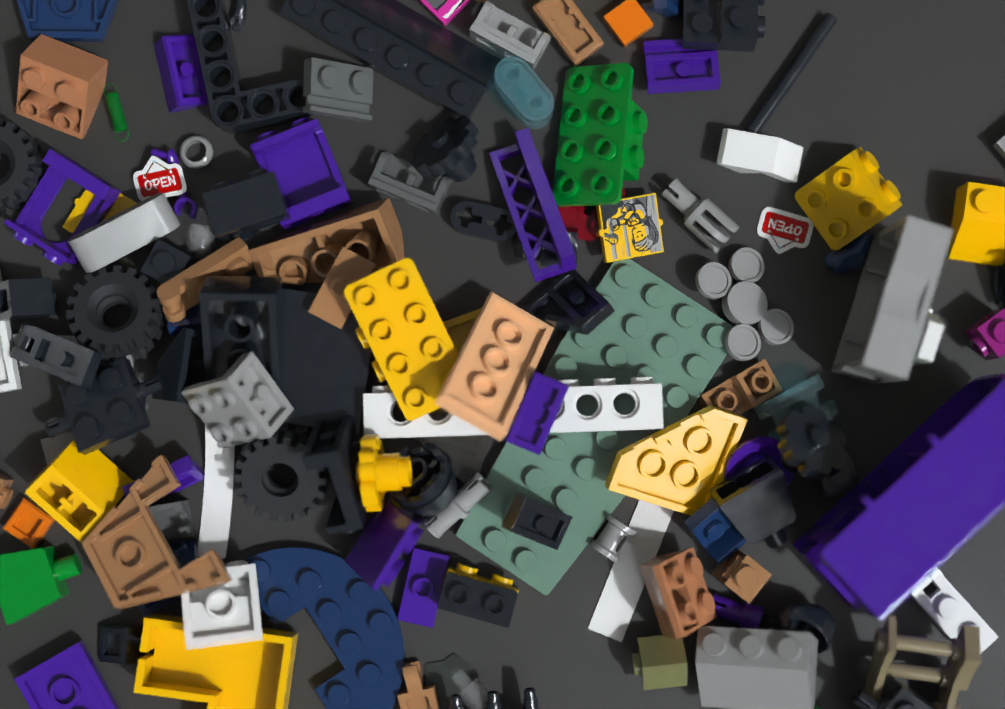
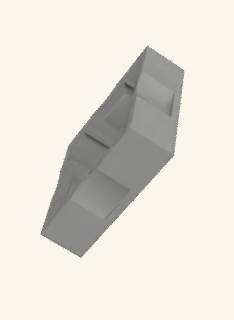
[831,215,953,385]

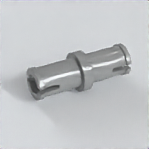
[424,473,492,538]

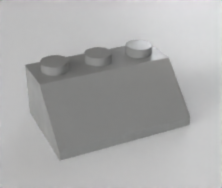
[695,626,818,709]

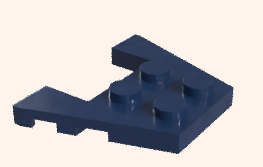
[17,0,119,42]

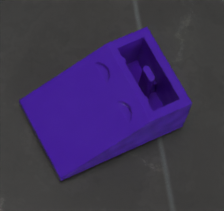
[344,497,424,591]

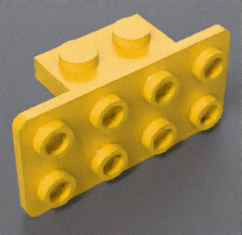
[344,258,458,421]

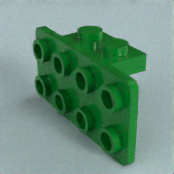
[553,63,648,207]

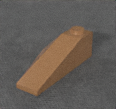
[248,197,405,285]

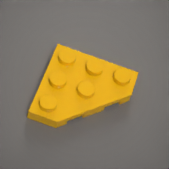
[605,405,747,516]

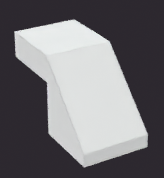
[716,128,804,182]

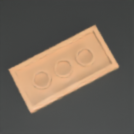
[434,291,554,441]

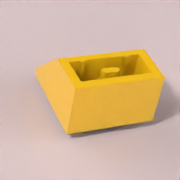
[24,439,134,542]

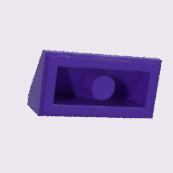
[154,34,209,112]

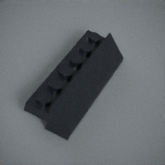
[280,0,505,119]

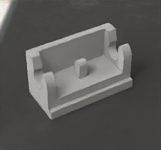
[469,1,552,72]

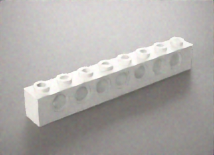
[363,377,663,439]

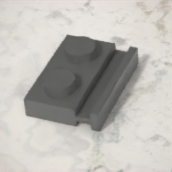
[303,57,373,122]

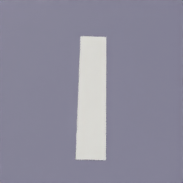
[588,500,674,642]

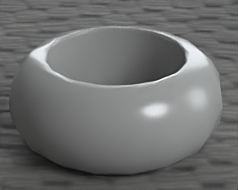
[179,135,213,169]

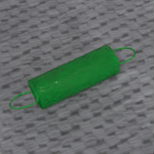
[104,83,129,142]

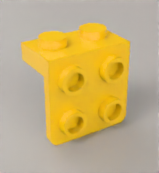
[795,146,902,250]

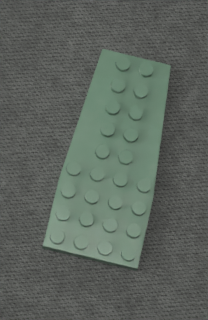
[456,258,734,595]

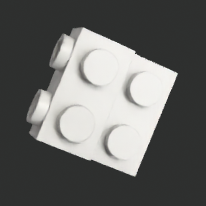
[181,561,263,650]

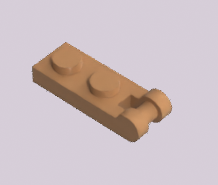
[157,237,253,322]

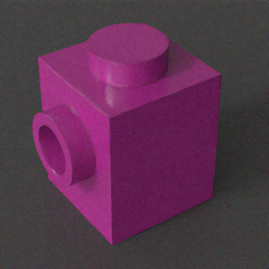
[965,307,1005,361]

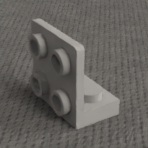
[182,352,294,448]

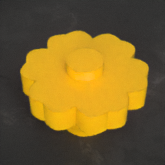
[356,434,412,512]

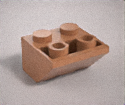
[16,34,108,140]
[639,547,717,639]

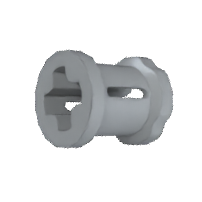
[590,514,637,562]

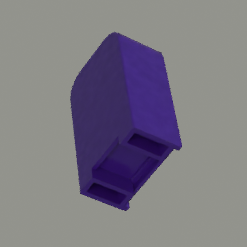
[793,373,1005,621]

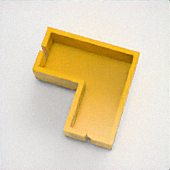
[133,613,298,709]

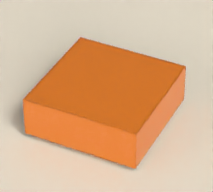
[603,0,654,48]
[3,498,55,549]

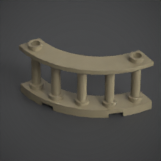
[864,615,981,709]

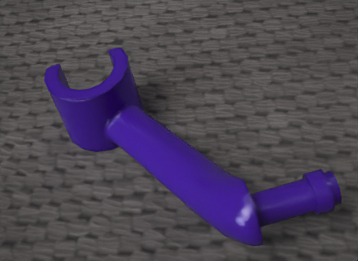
[151,148,199,219]

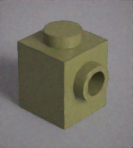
[632,635,687,690]

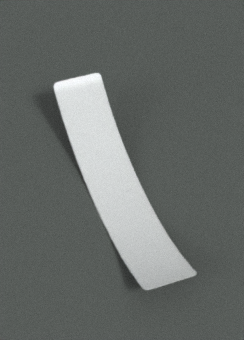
[198,425,235,559]

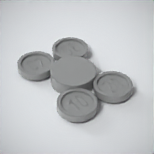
[695,247,794,361]

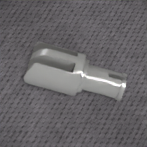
[661,178,740,254]

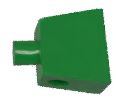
[0,546,82,625]

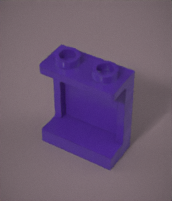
[250,117,353,231]

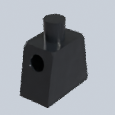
[709,455,796,548]

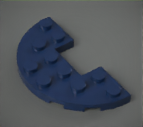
[243,547,405,709]

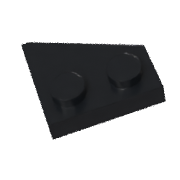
[522,269,615,335]

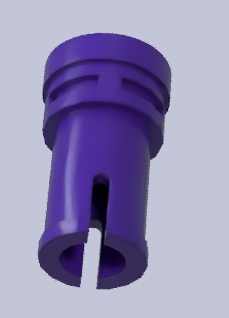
[712,592,764,629]

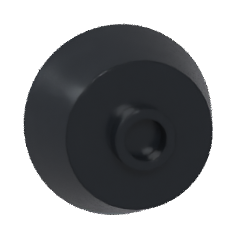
[387,442,457,516]

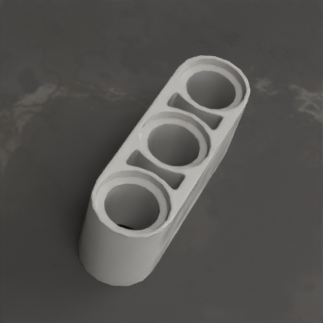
[68,192,181,274]

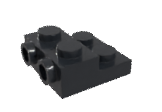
[682,0,765,52]

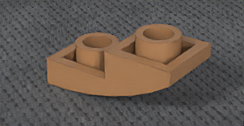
[698,359,783,415]

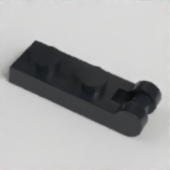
[10,322,103,389]

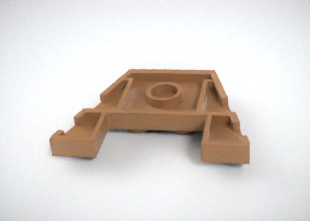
[82,455,232,609]

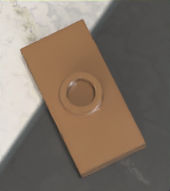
[532,0,604,67]
[308,247,376,330]

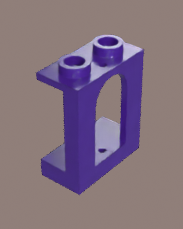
[4,149,122,266]

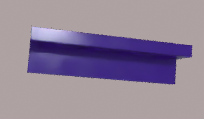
[489,128,577,282]

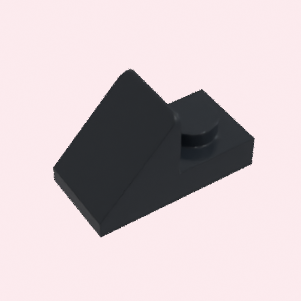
[501,492,572,550]

